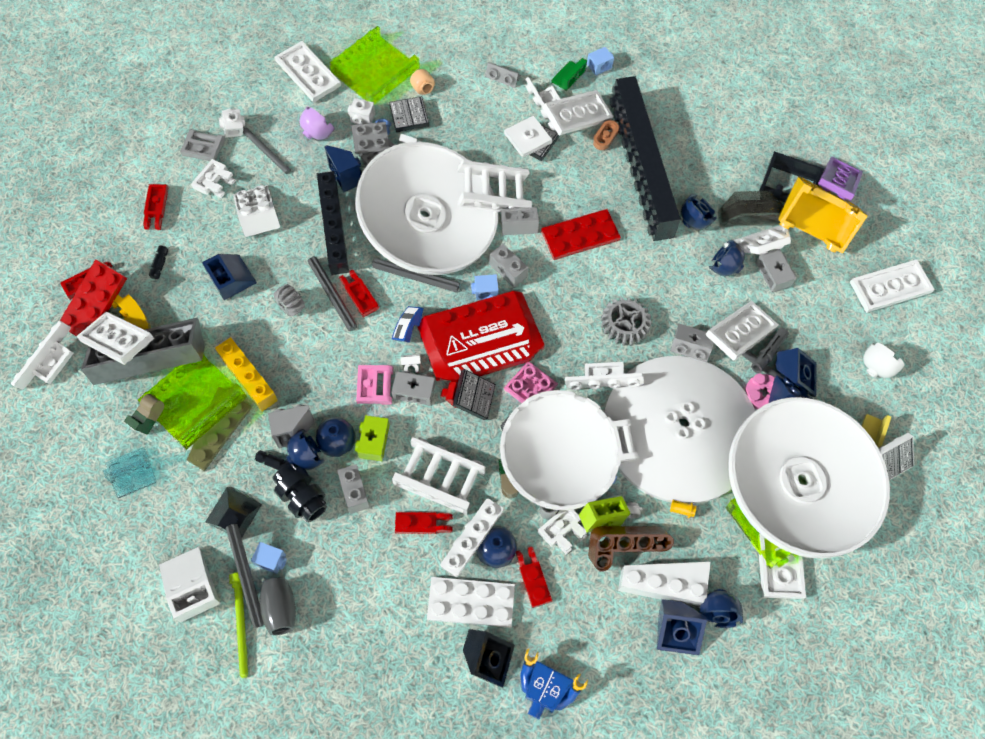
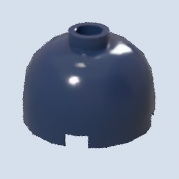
[681,194,717,230]
[709,240,745,277]
[316,417,356,457]
[286,429,325,470]
[476,526,517,568]
[700,589,743,628]

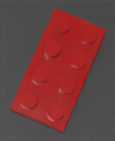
[541,209,621,260]
[60,259,127,337]

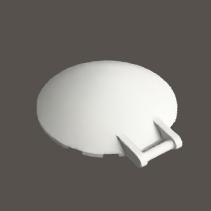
[500,390,639,510]

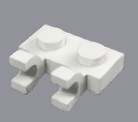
[191,159,236,198]
[538,510,587,555]

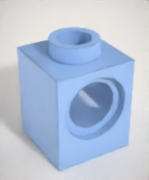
[587,47,614,76]
[471,274,498,300]
[251,542,287,574]

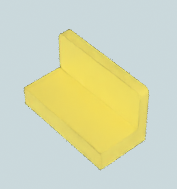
[862,414,891,448]

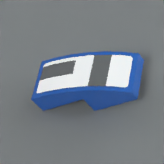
[392,306,424,343]

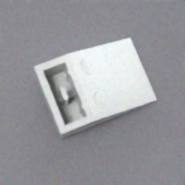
[233,185,280,237]
[159,547,221,623]

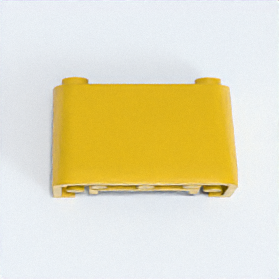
[778,177,868,253]

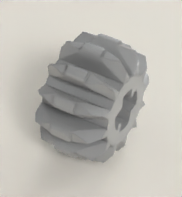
[274,284,305,316]

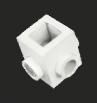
[348,98,375,124]
[219,108,245,138]

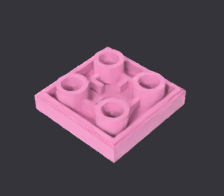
[504,362,558,403]

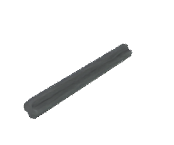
[308,256,357,331]
[372,258,460,292]
[226,524,264,628]

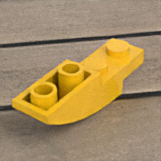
[112,294,151,330]

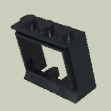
[758,151,825,203]

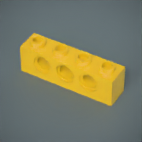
[215,337,278,412]

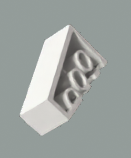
[618,562,710,607]

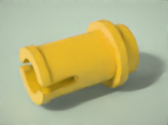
[670,499,697,518]

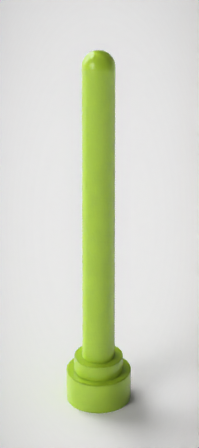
[229,573,249,678]

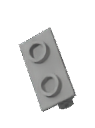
[485,62,521,88]

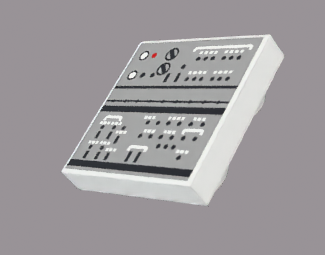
[878,433,914,480]

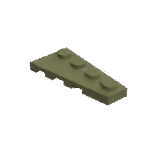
[187,387,252,471]

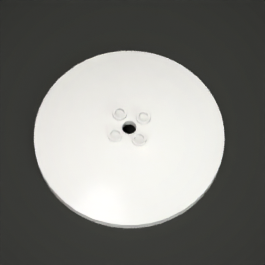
[355,142,498,275]
[604,356,755,504]
[729,397,890,559]

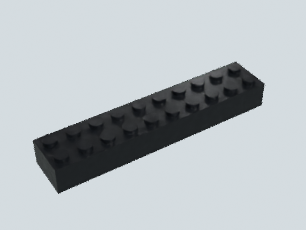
[610,76,681,241]

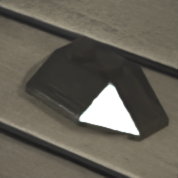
[718,191,784,227]

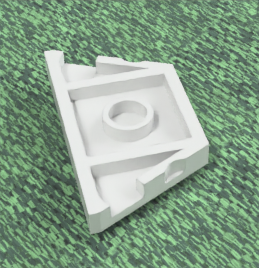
[724,225,791,255]

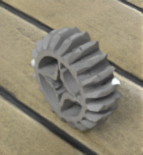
[601,297,652,346]

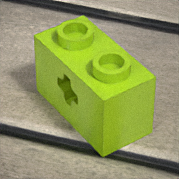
[355,415,390,462]
[579,496,631,533]

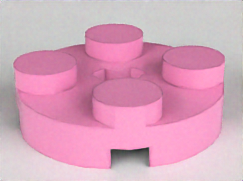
[745,373,775,410]

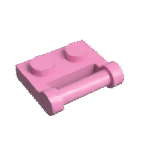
[356,365,393,405]

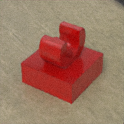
[440,382,458,408]

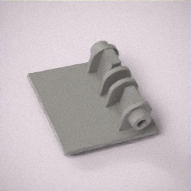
[351,122,390,159]

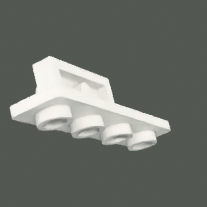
[525,77,560,132]
[11,321,74,390]
[565,362,644,390]
[440,499,504,577]

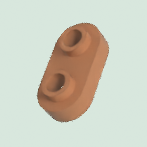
[593,120,619,150]

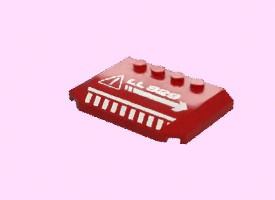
[417,291,545,383]

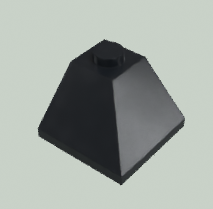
[205,487,262,538]
[463,629,515,688]

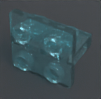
[103,447,157,498]

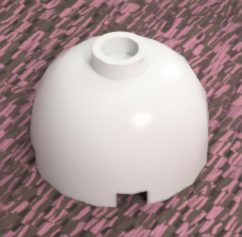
[863,342,905,378]

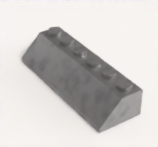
[81,318,205,385]

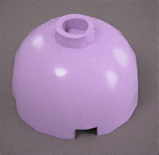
[299,106,335,140]

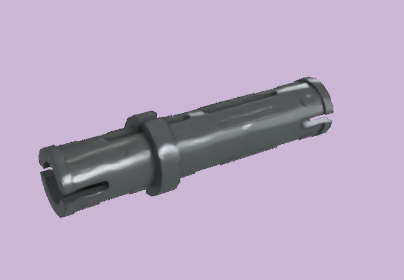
[751,328,789,373]

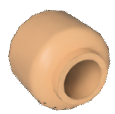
[410,69,435,95]

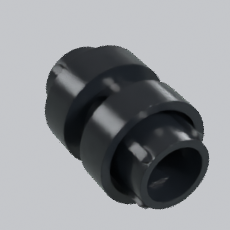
[273,464,327,522]

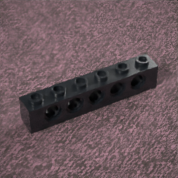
[317,171,349,275]

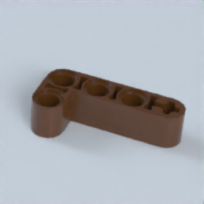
[588,526,674,572]

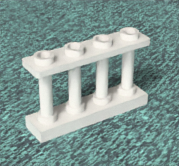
[457,160,532,212]
[392,437,486,515]

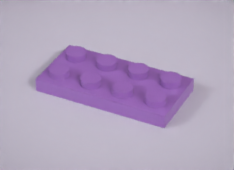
[818,156,863,201]

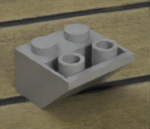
[268,404,314,448]

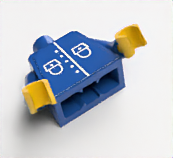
[520,649,589,720]

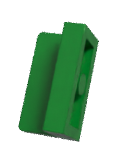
[551,58,587,92]

